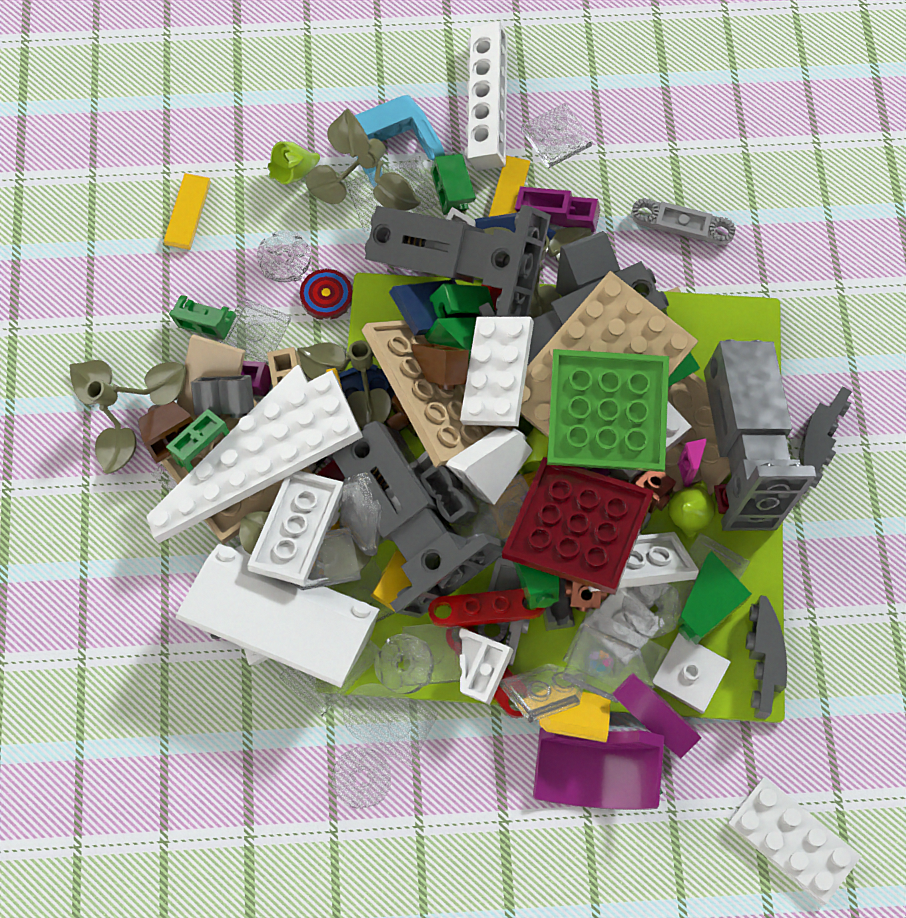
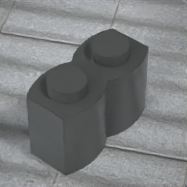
[191,375,254,418]
[421,465,478,524]

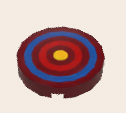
[299,268,353,320]

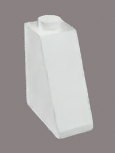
[446,427,533,505]

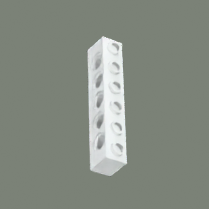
[465,21,508,171]

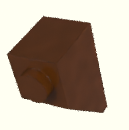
[411,343,469,390]

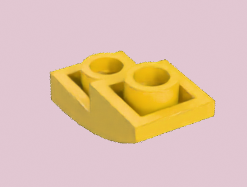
[370,550,412,612]

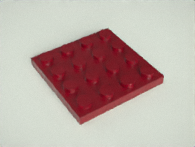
[502,457,654,595]

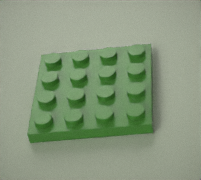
[547,349,669,472]

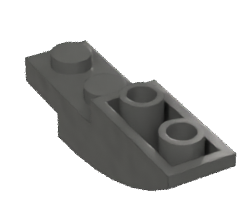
[799,386,852,494]
[745,595,787,719]

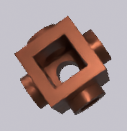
[631,471,676,516]
[565,579,607,612]

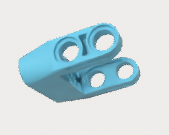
[354,95,445,188]

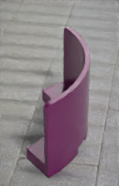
[533,727,664,810]

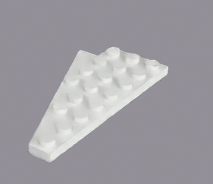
[146,365,363,543]

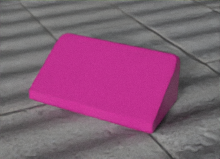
[677,439,706,487]

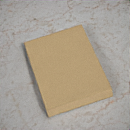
[177,335,246,420]

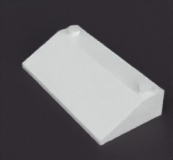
[175,544,380,688]

